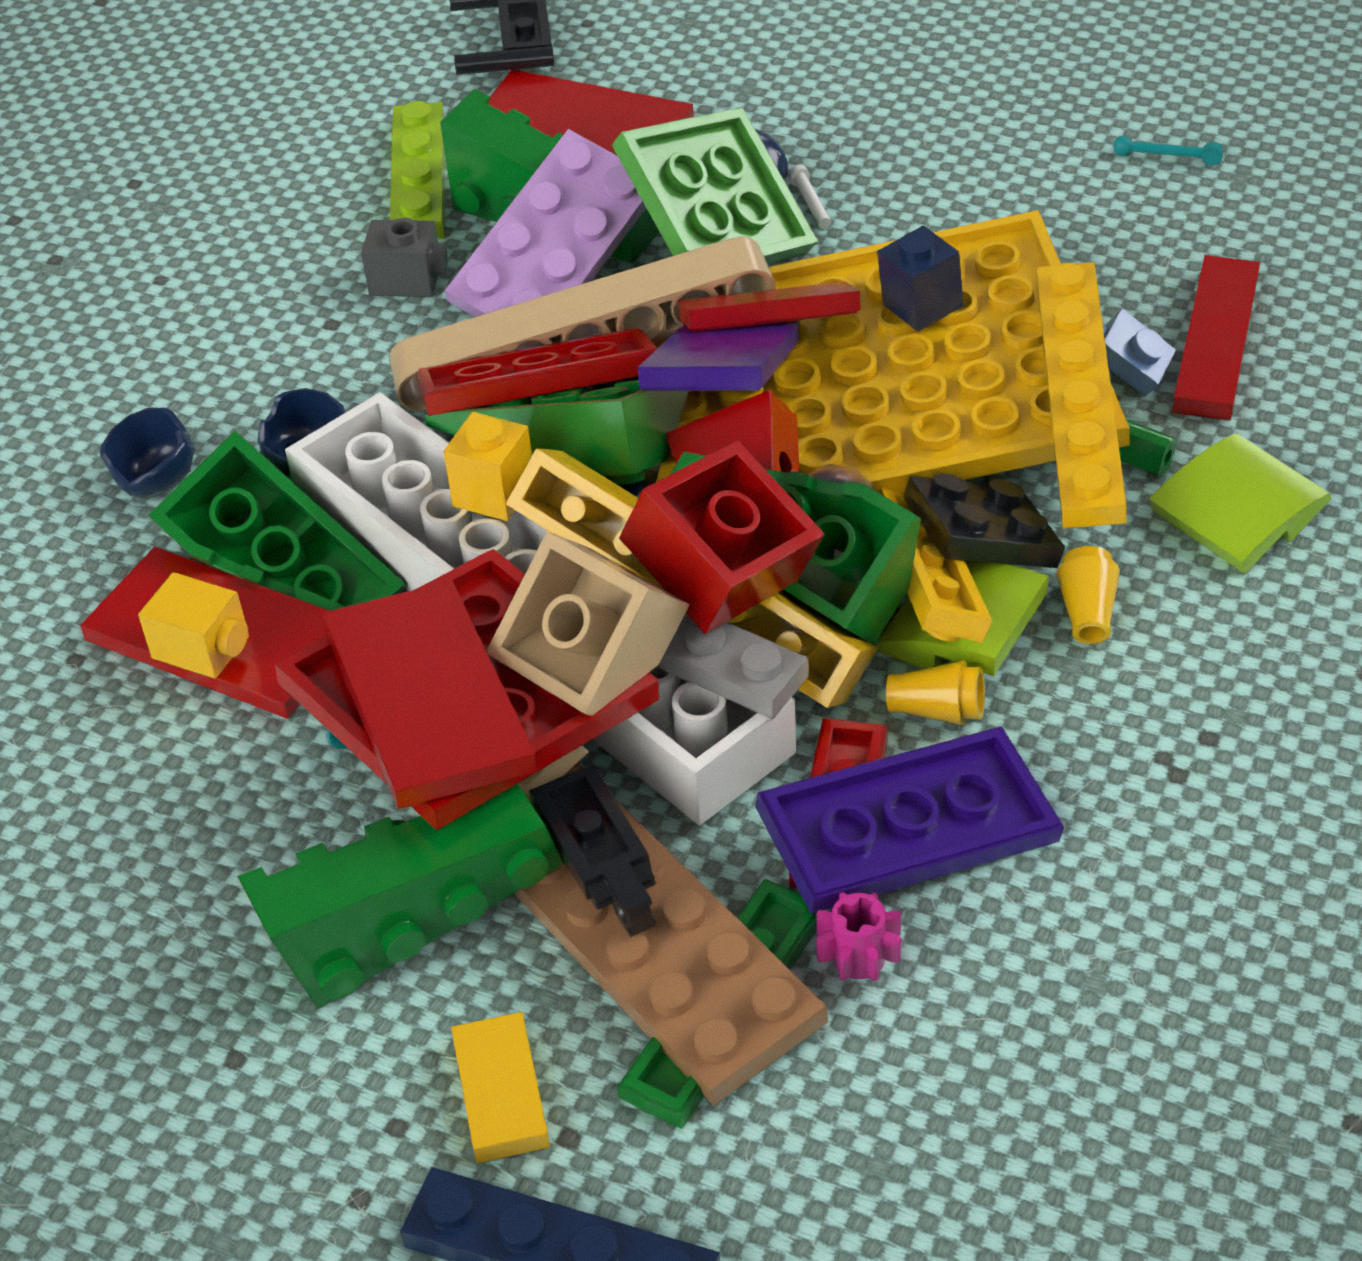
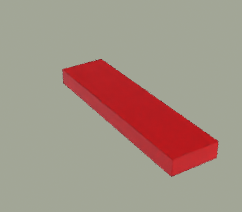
[1172,255,1260,420]

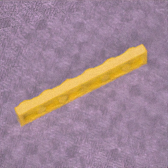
[1036,262,1127,528]

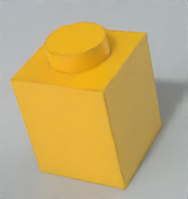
[443,412,532,522]
[138,572,249,679]

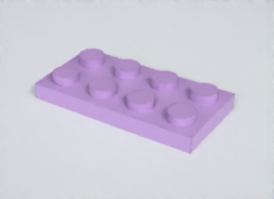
[445,129,646,317]

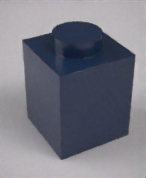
[877,225,963,332]

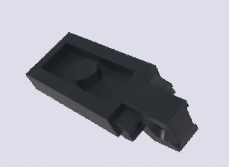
[529,764,656,937]

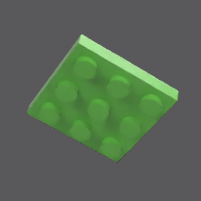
[611,107,818,264]

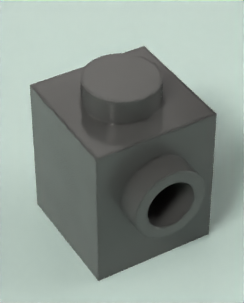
[361,218,447,297]

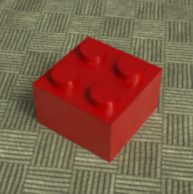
[619,440,825,634]

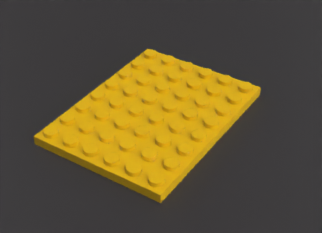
[620,210,1130,493]

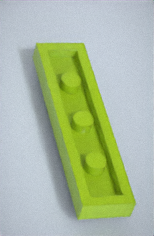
[390,101,445,239]

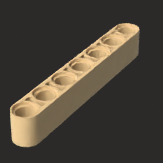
[389,236,775,412]

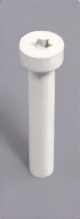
[788,164,831,229]

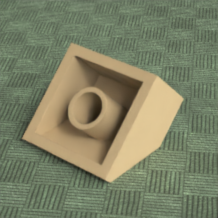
[486,531,690,716]

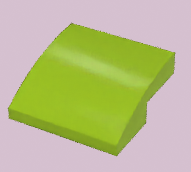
[1149,433,1331,574]
[877,560,1048,676]

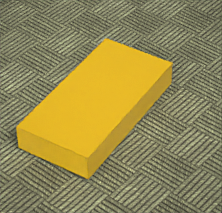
[451,1012,550,1164]

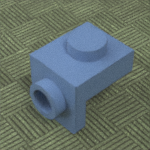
[1103,308,1176,396]

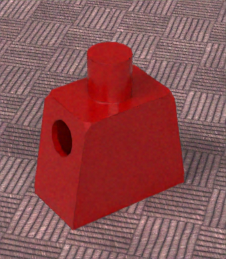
[666,389,799,473]

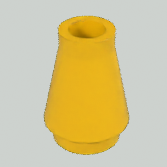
[1056,546,1120,644]
[886,660,985,726]

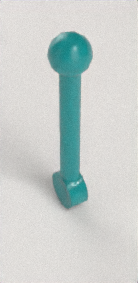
[1113,135,1224,165]

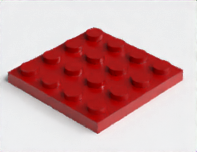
[275,549,659,830]

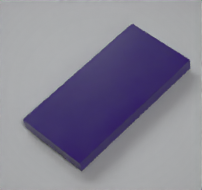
[638,320,800,391]
[755,726,1064,914]

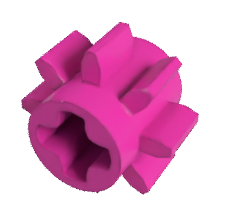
[816,892,902,981]

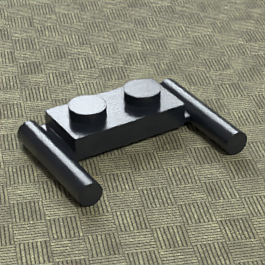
[449,0,554,75]

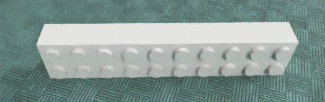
[285,392,796,826]

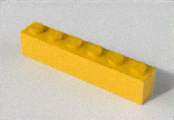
[506,448,878,708]

